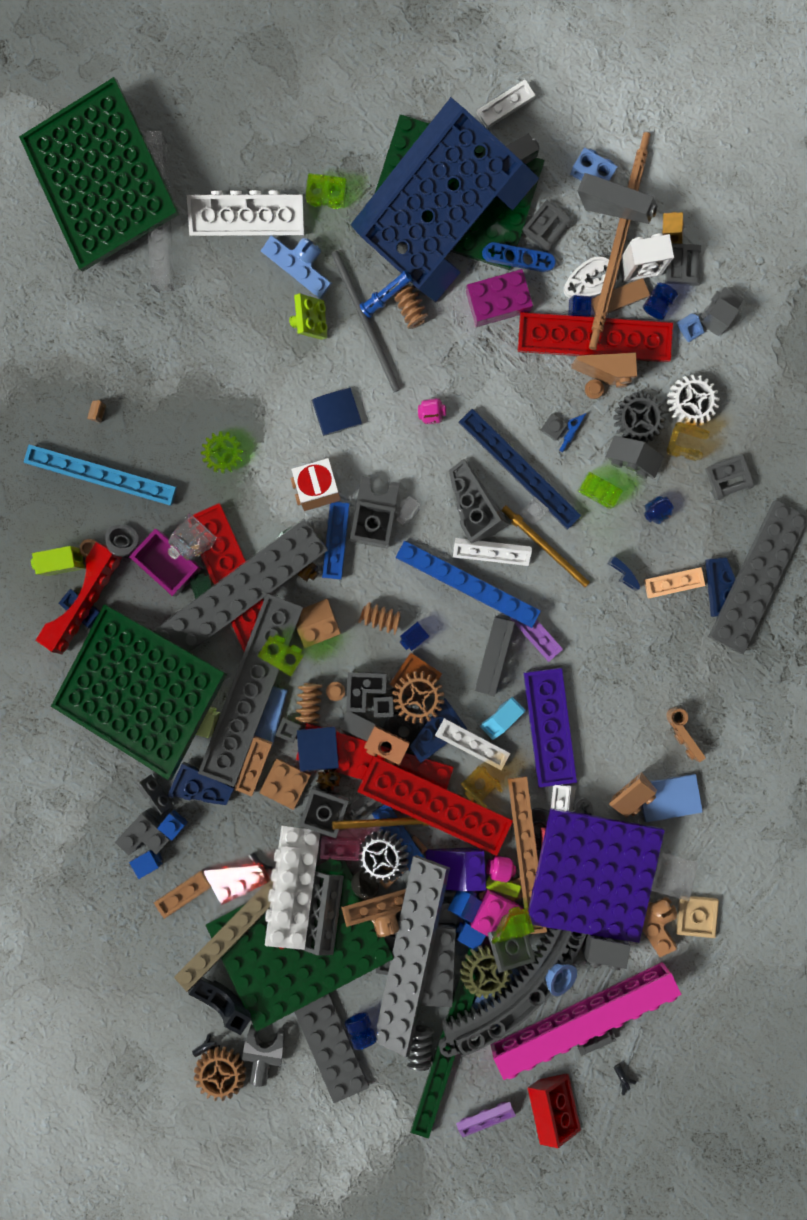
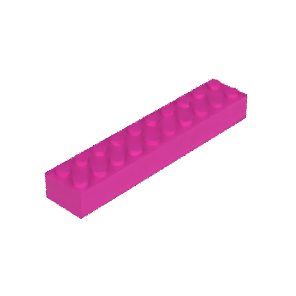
[490,962,682,1080]

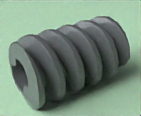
[407,1025,434,1071]

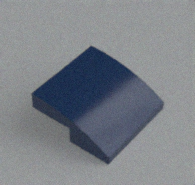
[312,387,362,436]
[297,727,339,772]

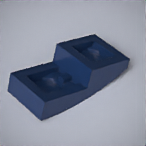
[607,556,640,591]
[58,589,100,629]

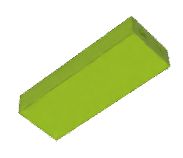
[486,875,521,898]

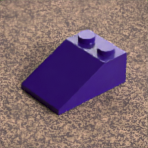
[426,847,486,891]

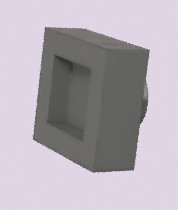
[540,414,567,441]
[275,717,301,743]

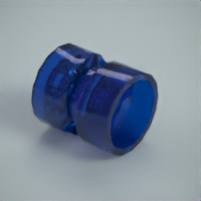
[642,282,678,320]
[345,1012,377,1050]

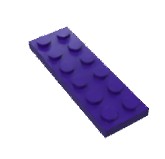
[523,668,577,787]

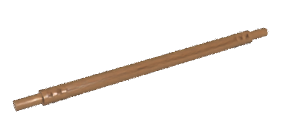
[589,132,651,350]

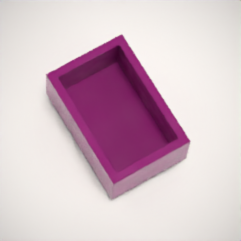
[466,269,533,327]
[129,528,202,597]

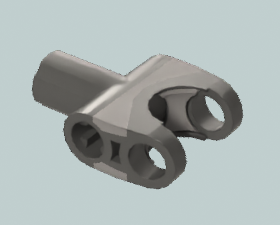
[242,1023,285,1087]

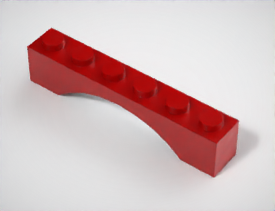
[35,542,122,655]

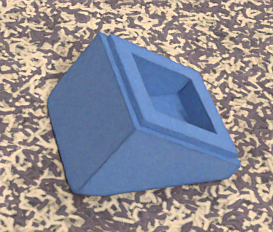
[677,314,705,342]

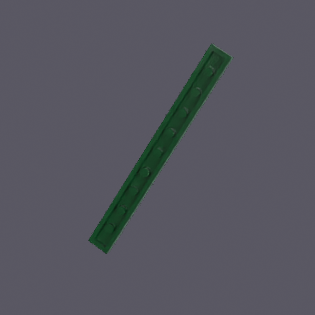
[410,948,486,1139]

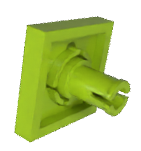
[289,293,327,340]

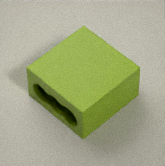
[31,546,85,576]

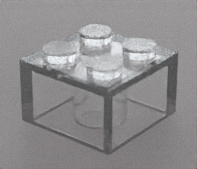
[651,852,698,901]

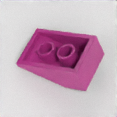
[470,888,528,936]

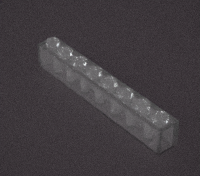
[143,131,175,292]

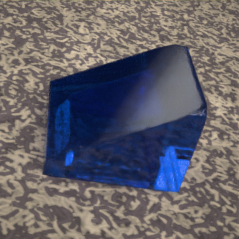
[568,295,592,317]

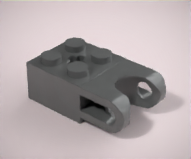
[349,476,399,549]

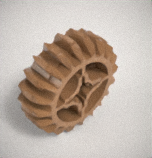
[392,671,444,723]
[194,1046,246,1102]

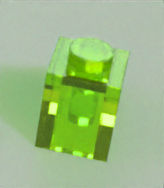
[491,907,535,944]

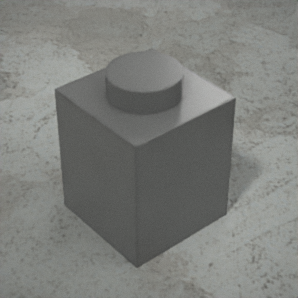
[373,696,394,717]

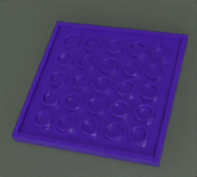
[526,808,665,943]

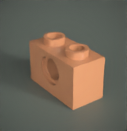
[364,725,410,765]

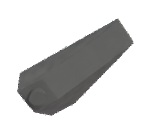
[449,459,509,543]

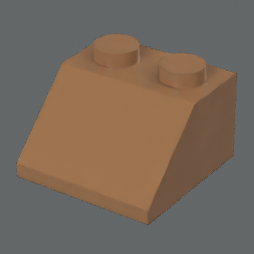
[296,598,342,648]
[609,772,657,818]

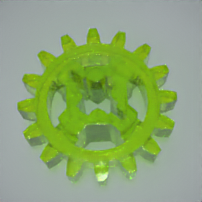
[201,431,243,474]

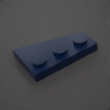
[705,558,735,617]
[409,698,467,763]
[167,762,235,805]

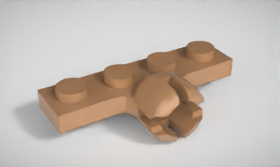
[341,889,406,937]
[642,898,677,957]

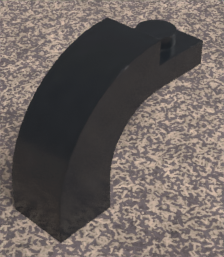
[188,977,252,1035]

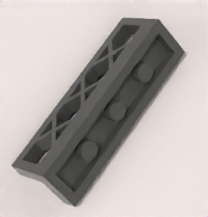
[474,617,515,697]
[304,872,344,956]

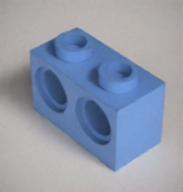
[570,147,617,181]

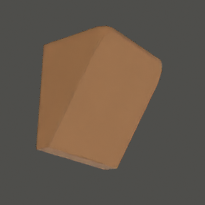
[87,400,106,423]

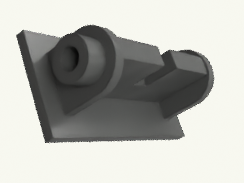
[137,774,173,815]
[346,795,382,820]
[577,1029,617,1056]

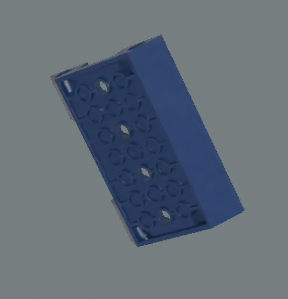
[350,97,539,302]

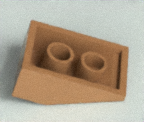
[571,353,637,388]

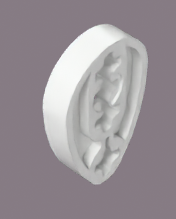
[563,257,617,299]

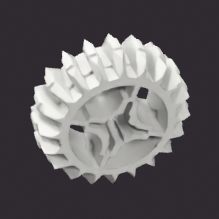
[666,375,720,427]

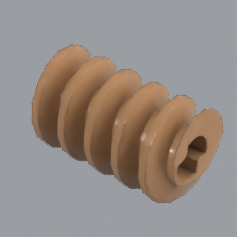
[394,285,428,329]
[359,602,401,635]
[295,683,323,723]

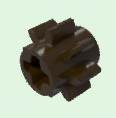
[296,562,319,582]
[316,769,341,791]

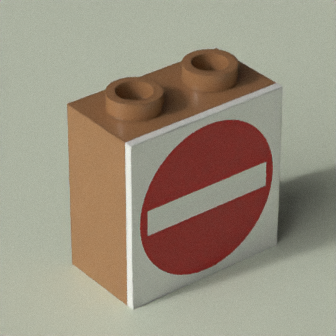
[290,458,341,511]

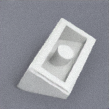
[551,784,576,811]

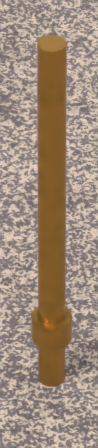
[501,505,590,588]
[332,817,430,830]

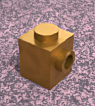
[662,212,684,244]

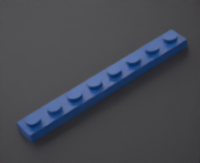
[395,541,541,628]

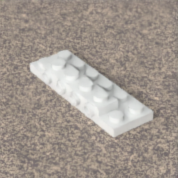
[187,190,304,236]
[265,826,320,950]

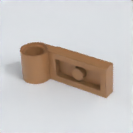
[667,707,706,762]

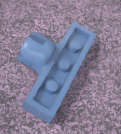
[261,235,332,299]

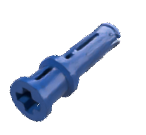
[360,270,412,318]

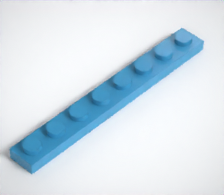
[23,444,177,506]

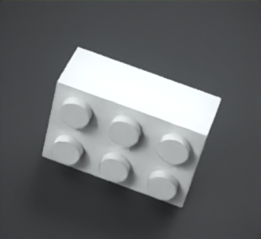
[620,233,674,283]

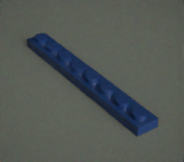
[459,409,581,530]

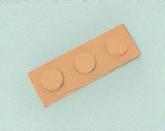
[644,567,705,598]

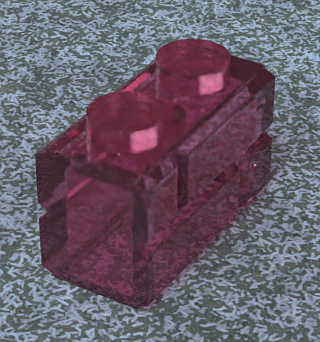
[320,836,361,861]

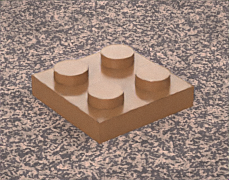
[260,758,311,810]

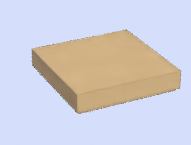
[676,895,719,938]

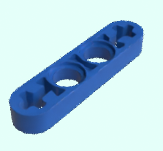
[482,242,555,272]

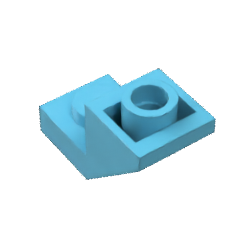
[480,697,526,740]

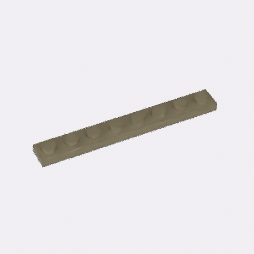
[174,879,274,992]

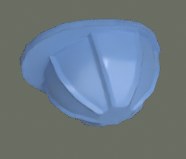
[545,964,577,996]

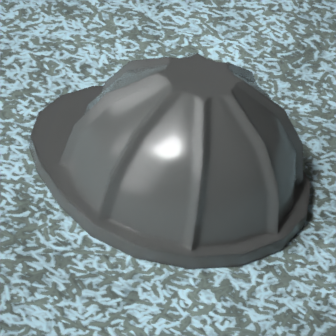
[105,525,139,556]

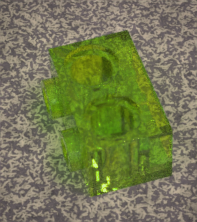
[305,173,347,209]
[577,472,623,509]
[258,634,304,676]

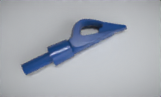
[559,413,586,452]

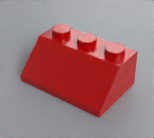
[528,1073,581,1148]

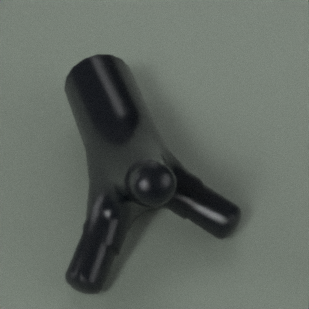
[248,852,273,882]
[192,1034,220,1057]
[613,1064,636,1096]

